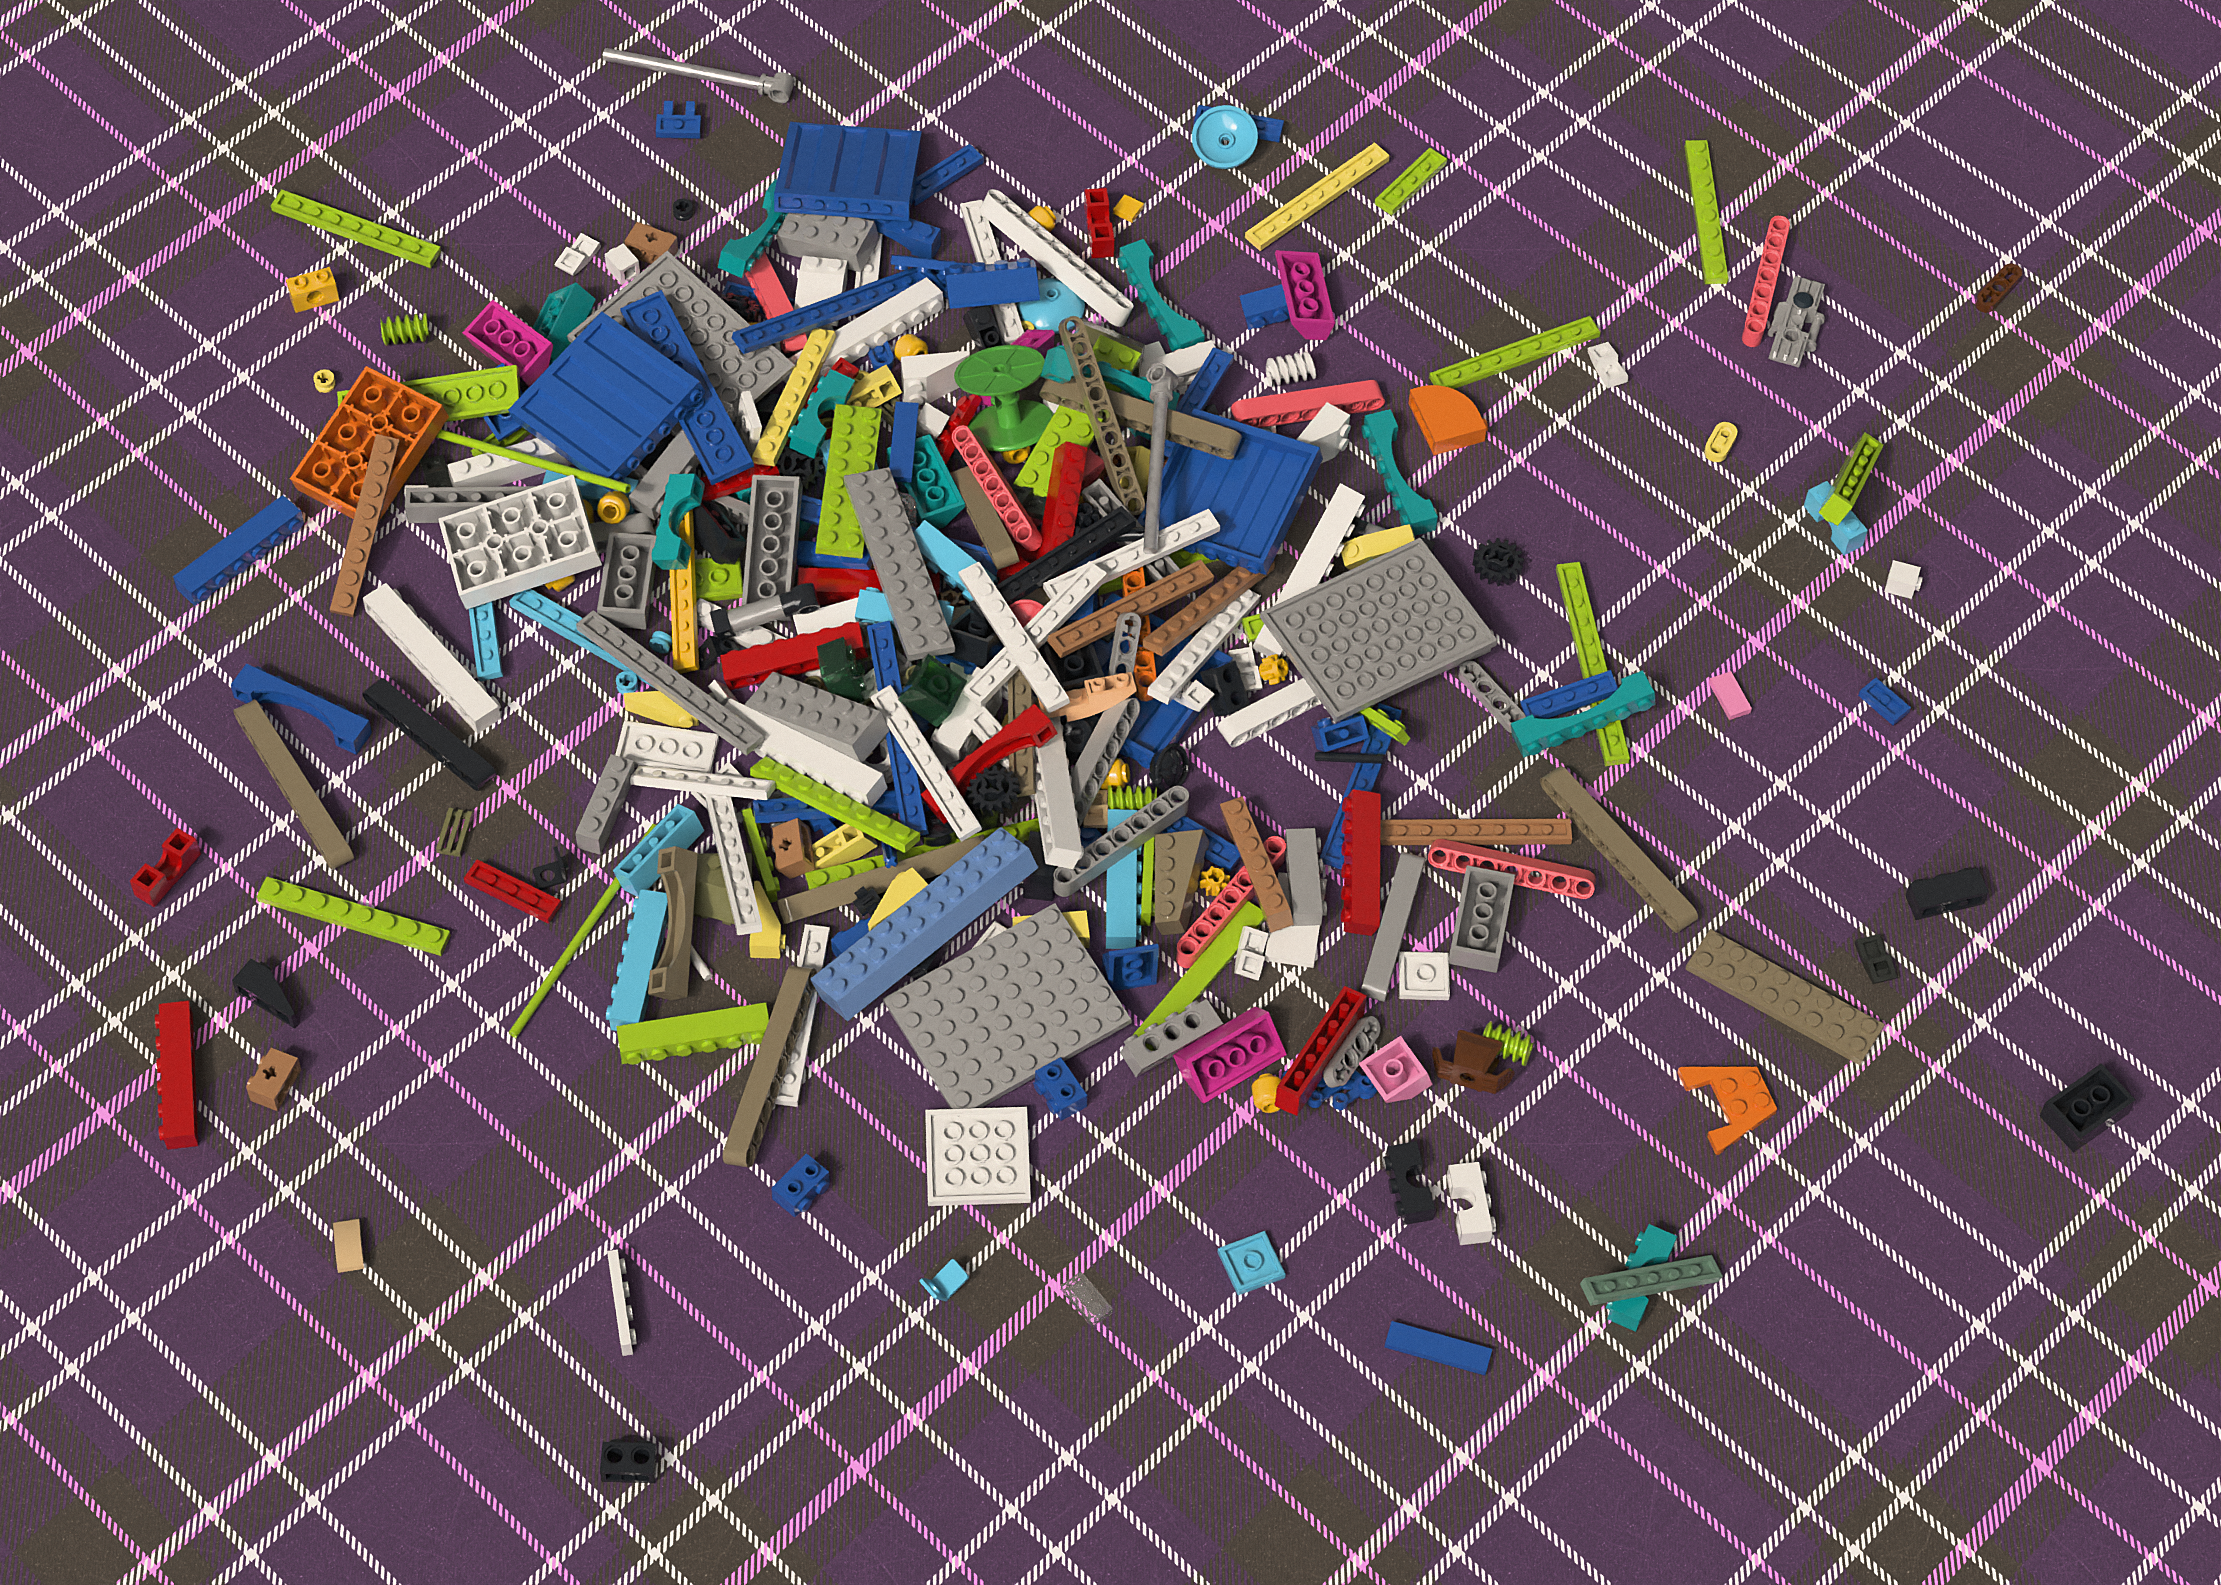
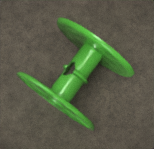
[954,345,1054,451]

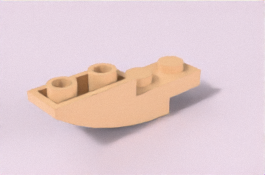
[1038,672,1136,722]

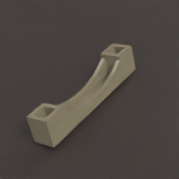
[648,846,698,1001]

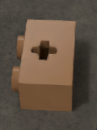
[625,222,678,264]
[772,818,815,879]
[246,1048,301,1111]

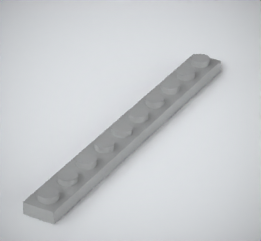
[576,610,764,756]

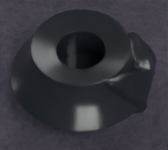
[1062,715,1099,763]
[1149,743,1189,794]
[920,813,956,847]

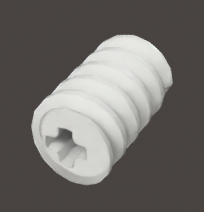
[1266,351,1316,387]

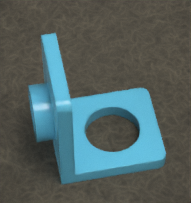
[919,1259,969,1301]

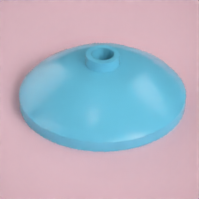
[1192,105,1258,169]
[1017,278,1085,334]

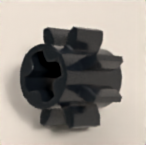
[1075,503,1099,527]
[852,886,881,917]

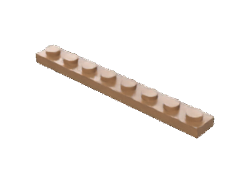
[330,434,400,618]
[1047,559,1214,658]
[1143,561,1275,656]
[1380,819,1572,845]

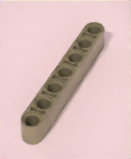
[950,466,1019,570]

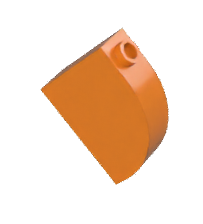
[1408,385,1488,456]

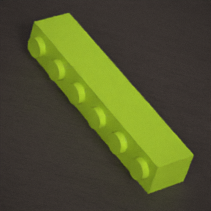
[1818,432,1884,526]
[616,1003,769,1065]

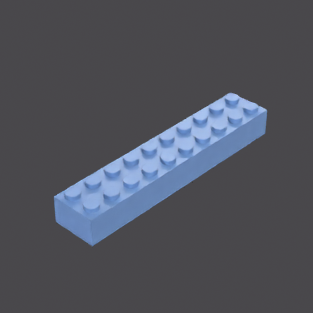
[810,827,1038,1021]

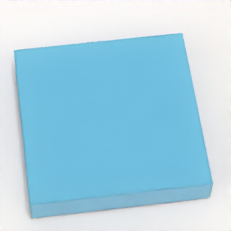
[1217,1231,1286,1296]

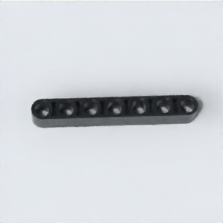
[362,678,496,791]

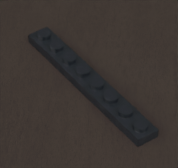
[969,506,1136,623]

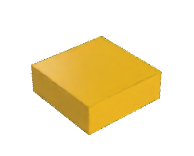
[1113,195,1144,223]

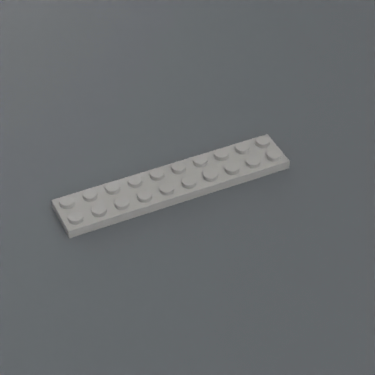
[844,467,955,661]

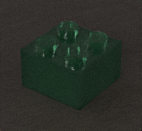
[817,637,867,703]
[898,654,967,727]

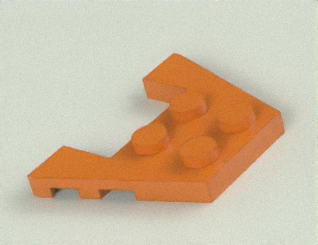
[1677,1067,1777,1155]

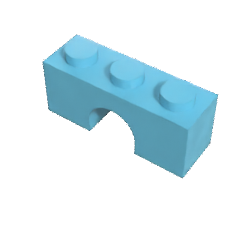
[1804,481,1868,556]

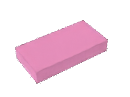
[1709,671,1752,720]

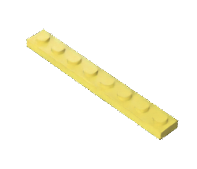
[1245,143,1390,251]
[752,328,836,466]

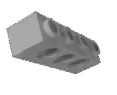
[1120,999,1223,1077]

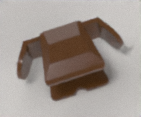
[1432,1030,1515,1094]

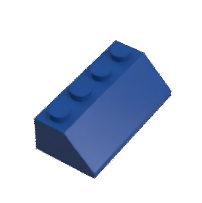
[944,258,1040,309]

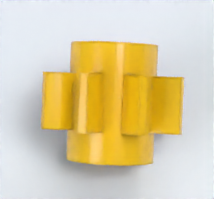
[1259,654,1288,685]
[1200,866,1230,897]

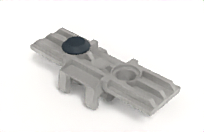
[1768,276,1825,368]

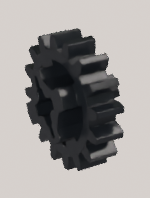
[718,293,760,323]
[776,442,824,490]
[1472,538,1524,586]
[967,766,1021,816]

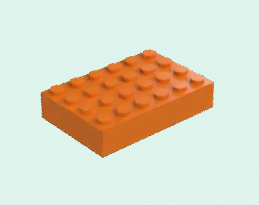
[290,366,449,521]

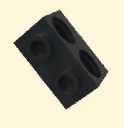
[1200,660,1250,717]
[600,1439,658,1484]

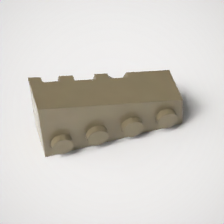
[1155,829,1210,935]

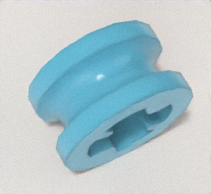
[649,631,672,653]
[616,671,638,695]

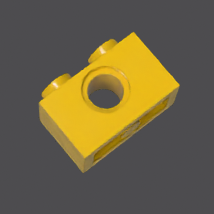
[286,267,339,313]

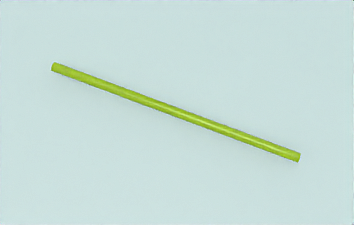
[436,429,631,493]
[508,824,656,1038]

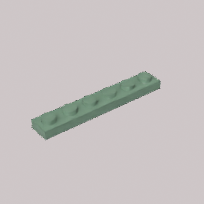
[1580,1255,1723,1306]

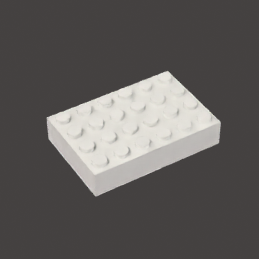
[438,475,602,610]

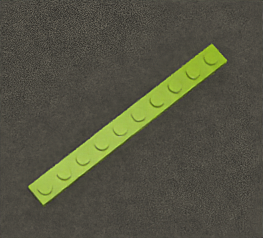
[1556,562,1630,766]
[805,818,1040,890]

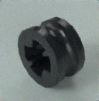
[673,199,693,221]

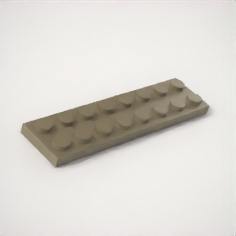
[1685,929,1885,1066]

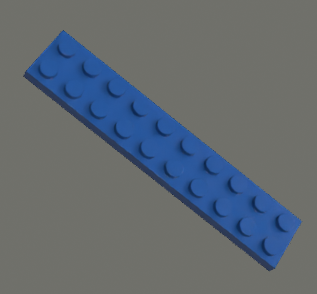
[620,290,754,485]

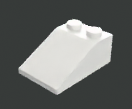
[794,256,847,326]
[901,351,970,405]
[1296,402,1351,463]

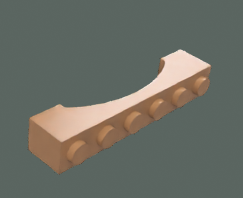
[1220,796,1294,933]

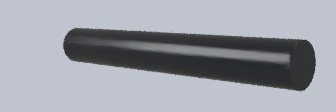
[1315,752,1386,764]

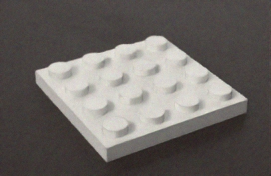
[925,1107,1031,1206]

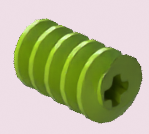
[381,313,429,346]
[1108,785,1157,810]
[1482,1021,1535,1066]

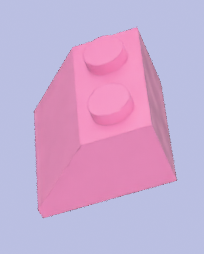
[1359,1036,1433,1103]

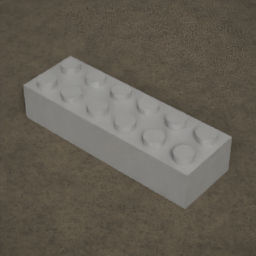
[742,475,803,621]
[745,672,889,763]

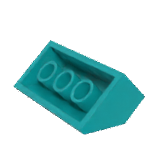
[532,283,596,366]
[887,434,965,530]

